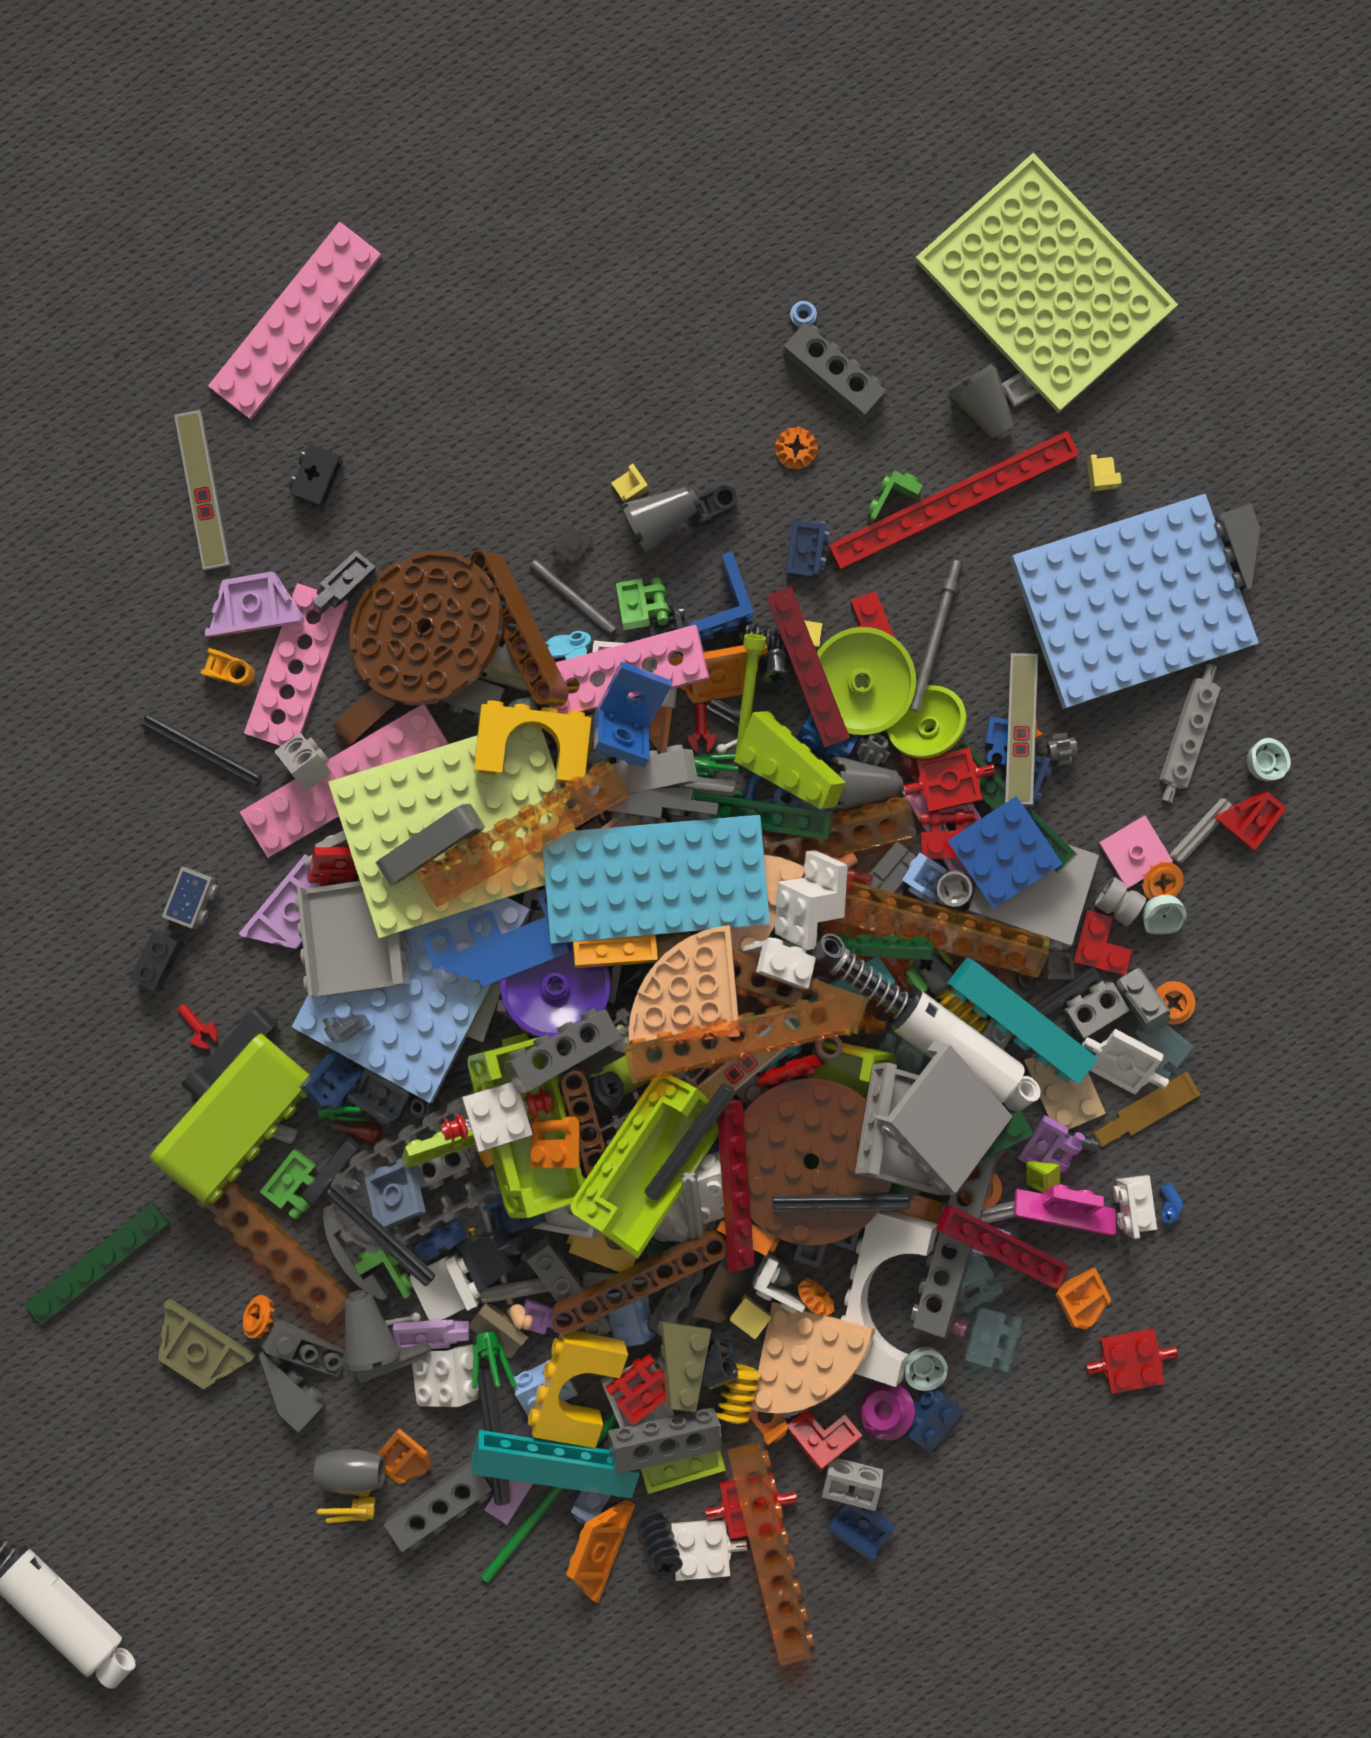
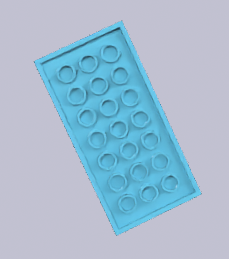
[541,815,770,943]

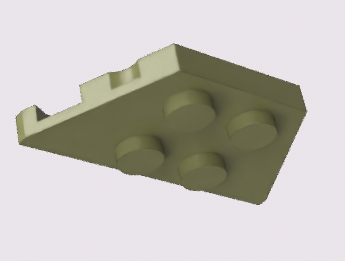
[158,1299,256,1389]

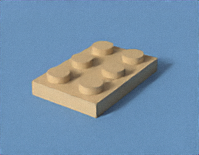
[1024,1055,1106,1129]

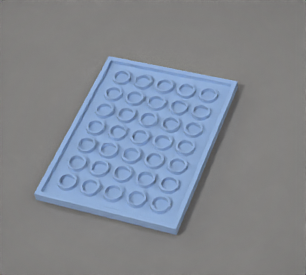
[1010,494,1259,709]
[292,897,531,1103]

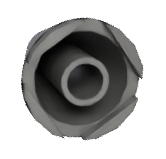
[947,362,1014,441]
[623,487,700,553]
[479,636,530,693]
[829,757,903,811]
[345,1290,399,1371]

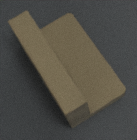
[469,1302,530,1358]

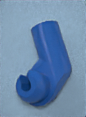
[1159,1182,1183,1224]

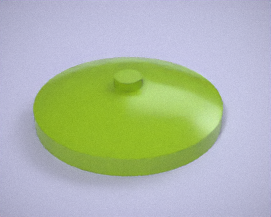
[817,627,916,735]

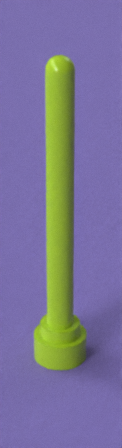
[735,634,766,757]

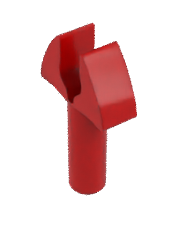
[687,702,716,753]
[177,1004,218,1049]

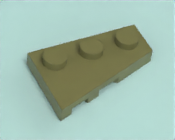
[658,1321,711,1412]

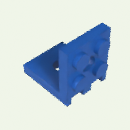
[689,552,754,643]
[594,661,672,768]

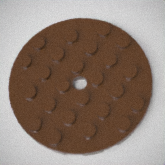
[349,551,503,705]
[744,1078,892,1245]

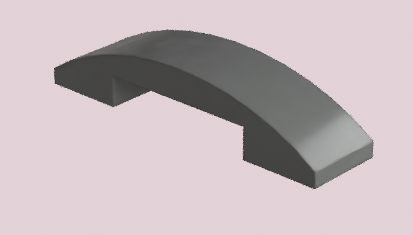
[323,1203,390,1300]

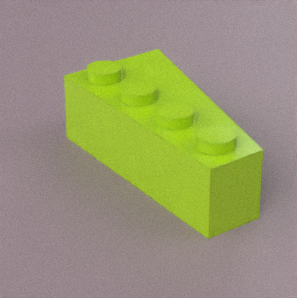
[734,711,846,809]

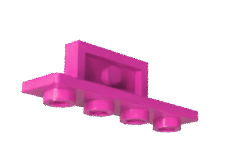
[1014,1185,1116,1236]

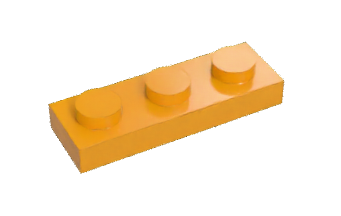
[573,934,658,968]

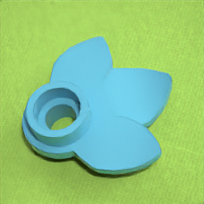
[545,631,592,660]

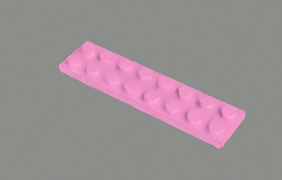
[208,222,382,420]
[240,705,449,857]

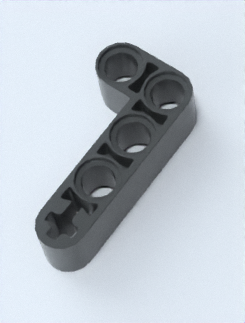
[375,803,486,887]

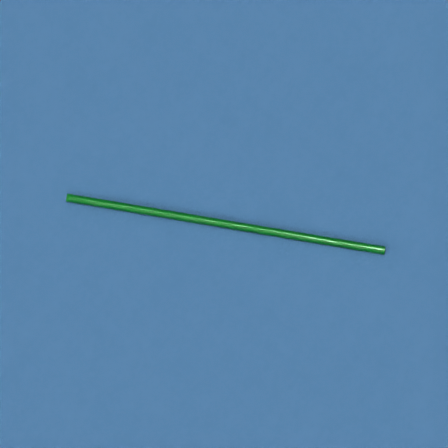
[481,1318,701,1583]

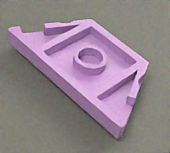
[205,572,305,637]
[239,854,323,949]

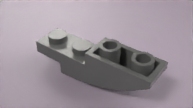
[607,788,719,824]

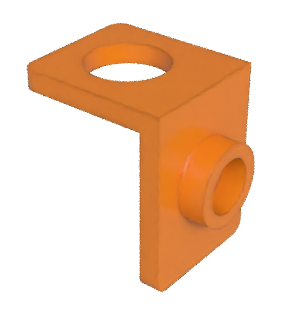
[748,1410,788,1445]

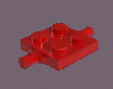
[903,747,996,813]
[1085,1329,1178,1394]
[705,1473,798,1539]

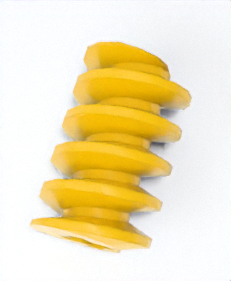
[934,988,988,1034]
[716,1363,761,1424]

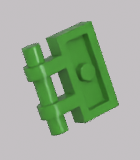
[616,578,670,630]
[260,1148,316,1219]

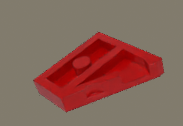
[1214,791,1287,850]

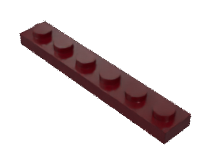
[766,587,850,748]
[717,1100,754,1272]
[936,1204,1069,1290]

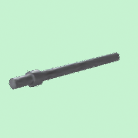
[909,560,962,712]

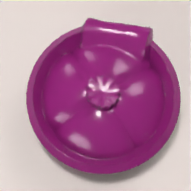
[857,1382,915,1440]

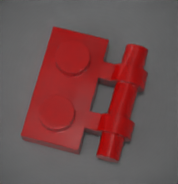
[920,809,975,859]
[307,847,360,886]
[758,1055,826,1086]
[605,1354,666,1425]

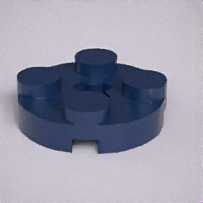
[411,1219,466,1261]

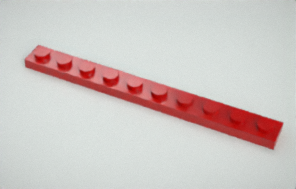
[828,431,1079,570]

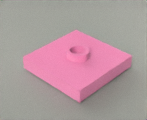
[1098,816,1173,888]

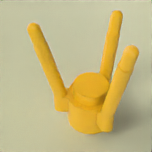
[317,1492,376,1523]

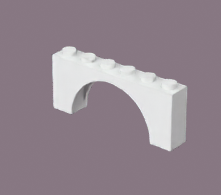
[841,1210,937,1387]

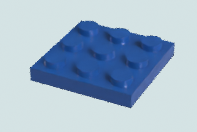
[947,796,1062,909]

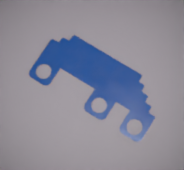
[423,888,570,986]

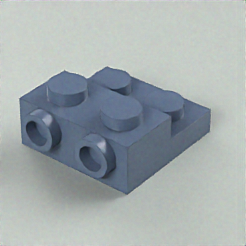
[365,1158,426,1229]

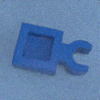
[984,716,1008,766]

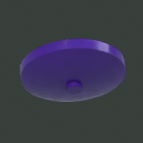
[500,942,610,1038]

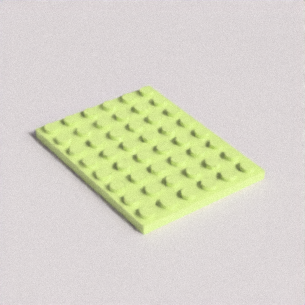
[915,153,1178,413]
[328,725,575,939]

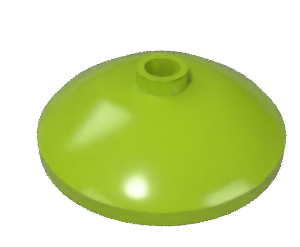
[887,685,967,758]

